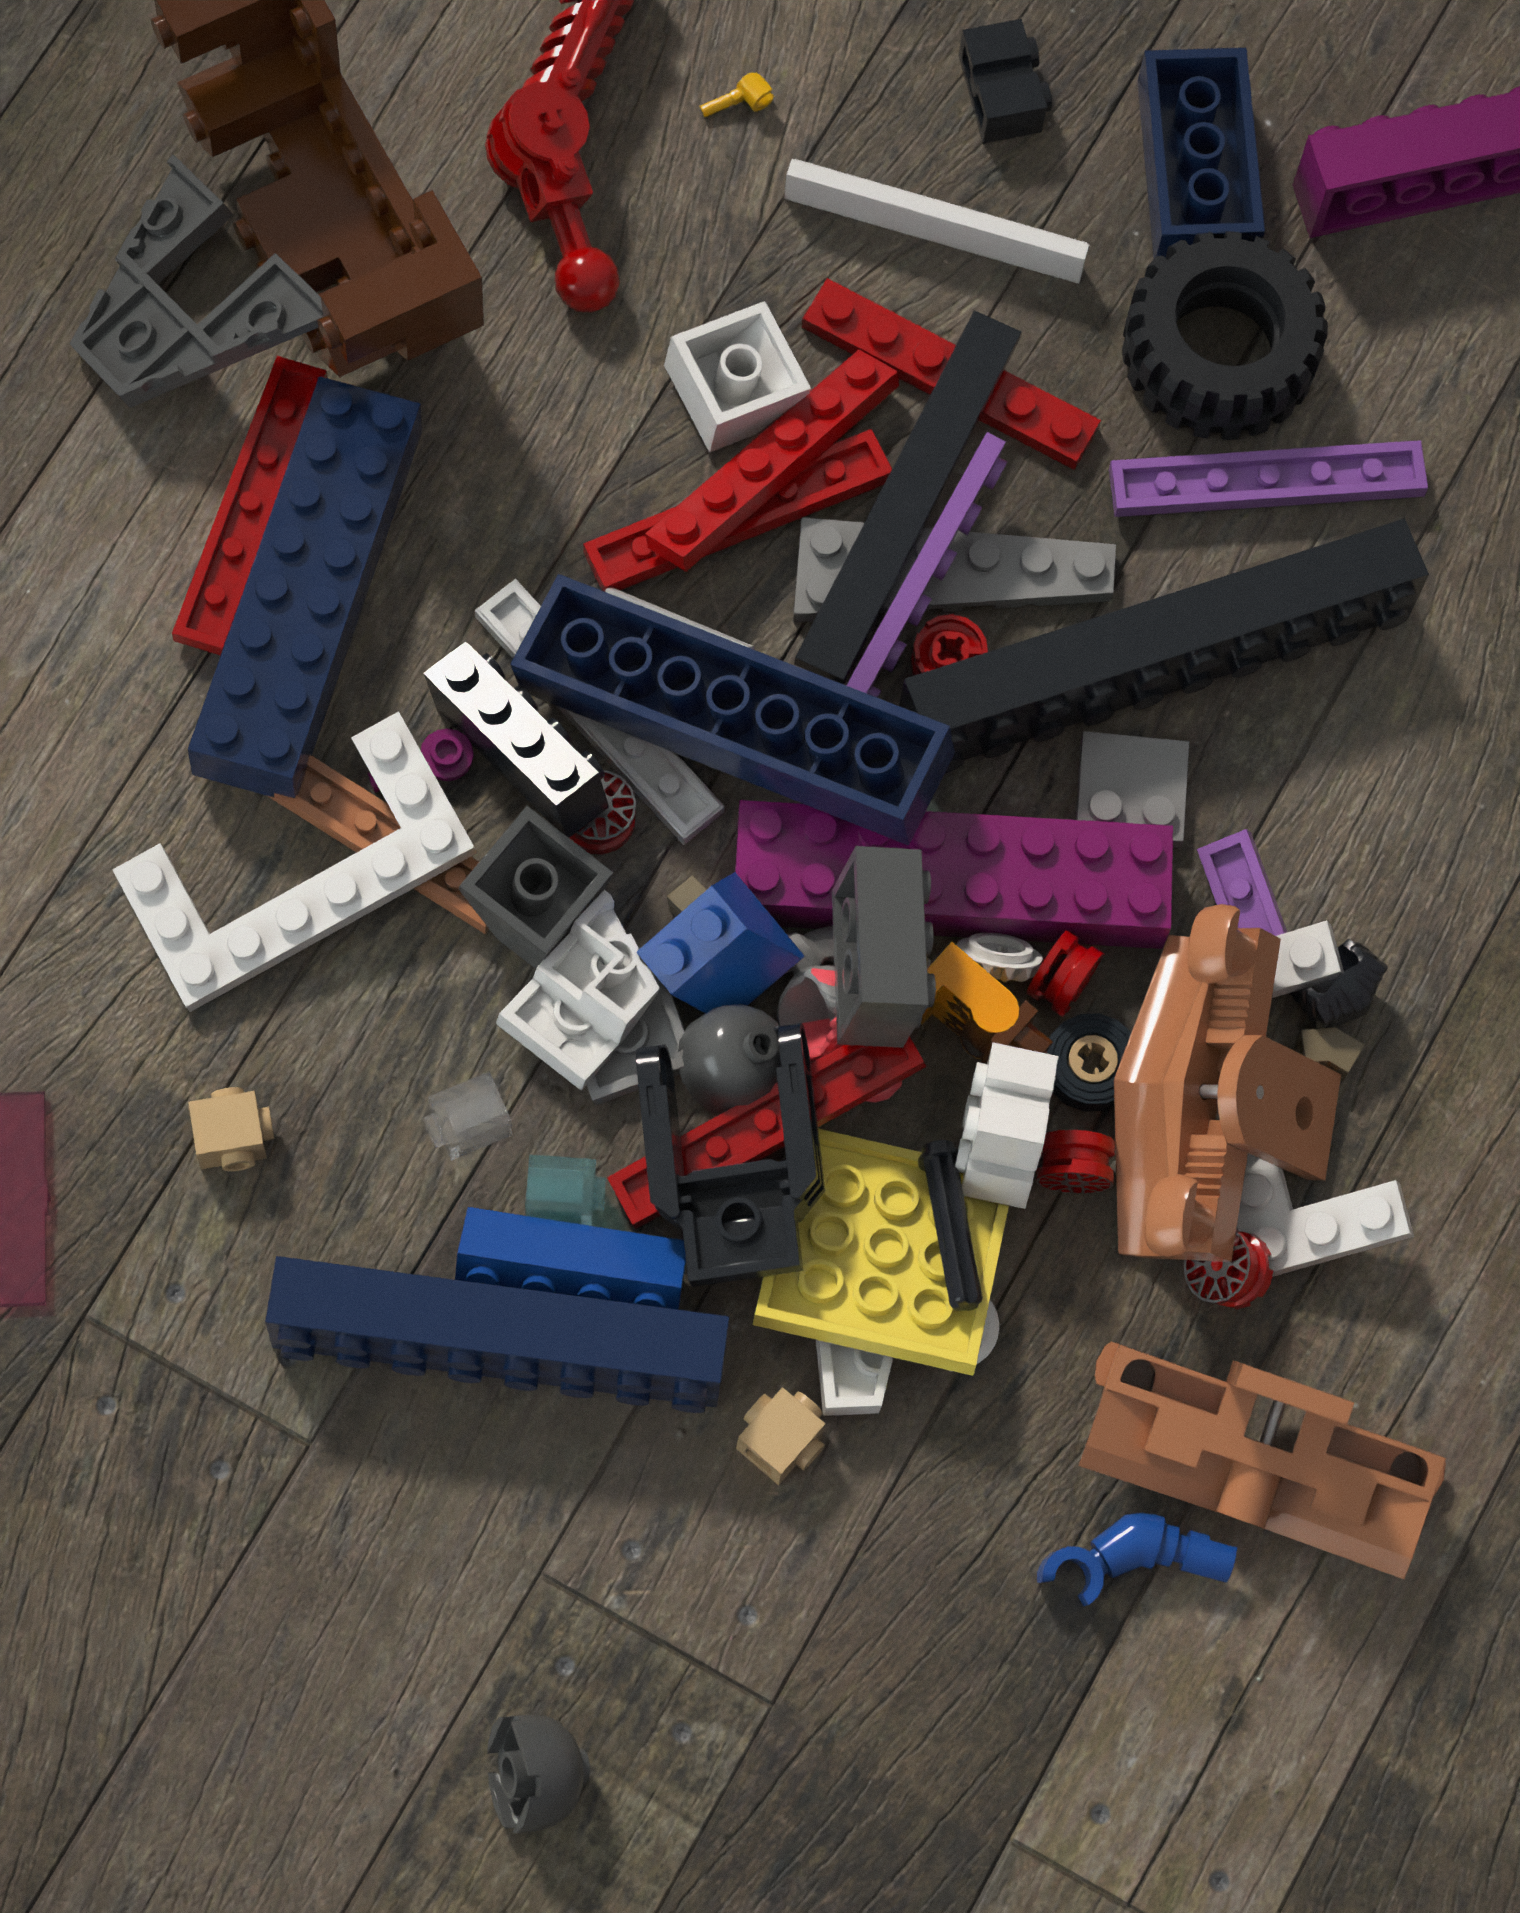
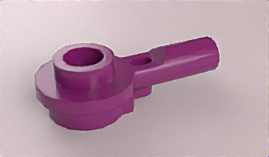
[367,728,474,793]

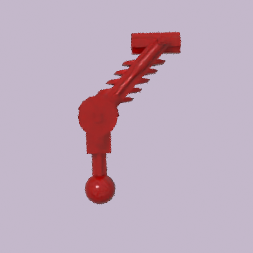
[485,0,634,313]

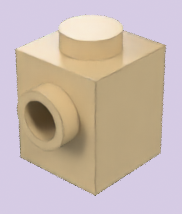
[188,1087,274,1171]
[736,1387,825,1485]

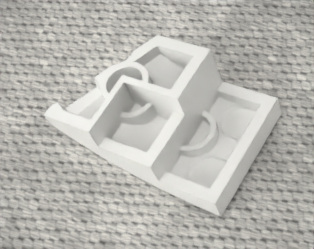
[496,890,660,1090]

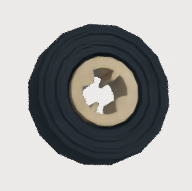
[1046,1013,1131,1112]

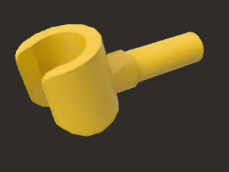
[700,72,774,118]

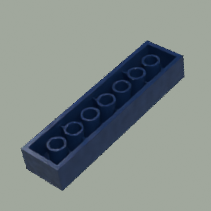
[188,376,422,799]
[510,574,955,846]
[265,1256,729,1413]

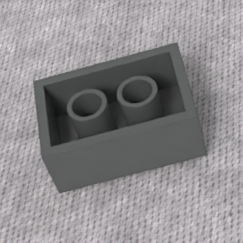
[832,846,936,1048]

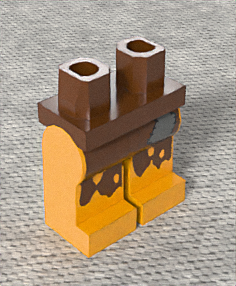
[921,942,1053,1064]

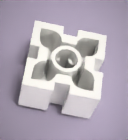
[955,1042,1058,1209]

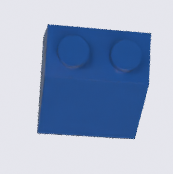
[636,872,805,1013]

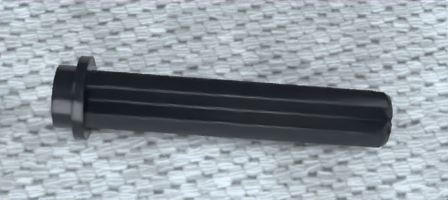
[918,1140,983,1311]

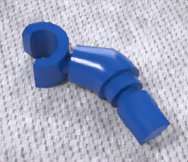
[1037,1513,1237,1606]

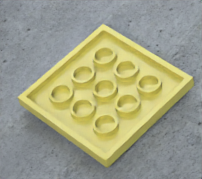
[753,1129,1009,1376]

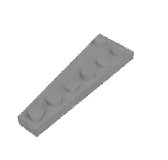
[793,517,1116,622]

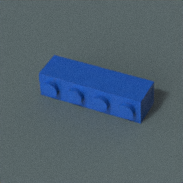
[455,1207,686,1310]

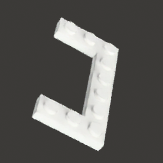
[112,711,477,1012]
[1216,921,1414,1277]

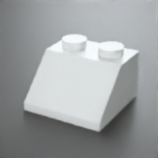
[664,301,811,453]

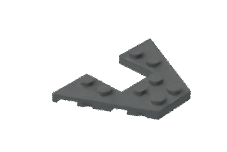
[70,154,323,408]

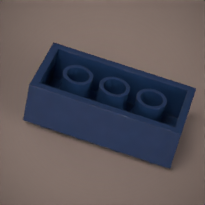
[1137,48,1265,259]

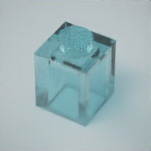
[525,1154,606,1226]

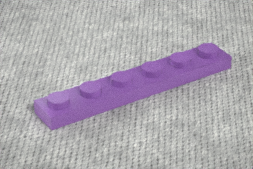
[846,432,1008,698]
[1109,440,1428,517]

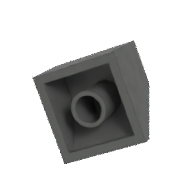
[459,806,613,969]

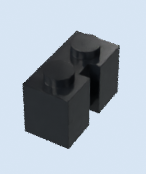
[958,19,1052,144]

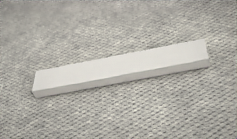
[784,159,1089,284]
[475,578,725,845]

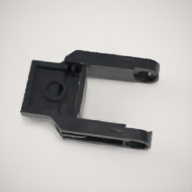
[636,1023,825,1287]

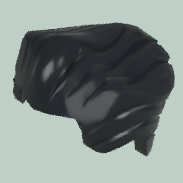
[1290,939,1388,1029]

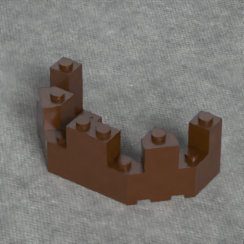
[151,0,484,377]

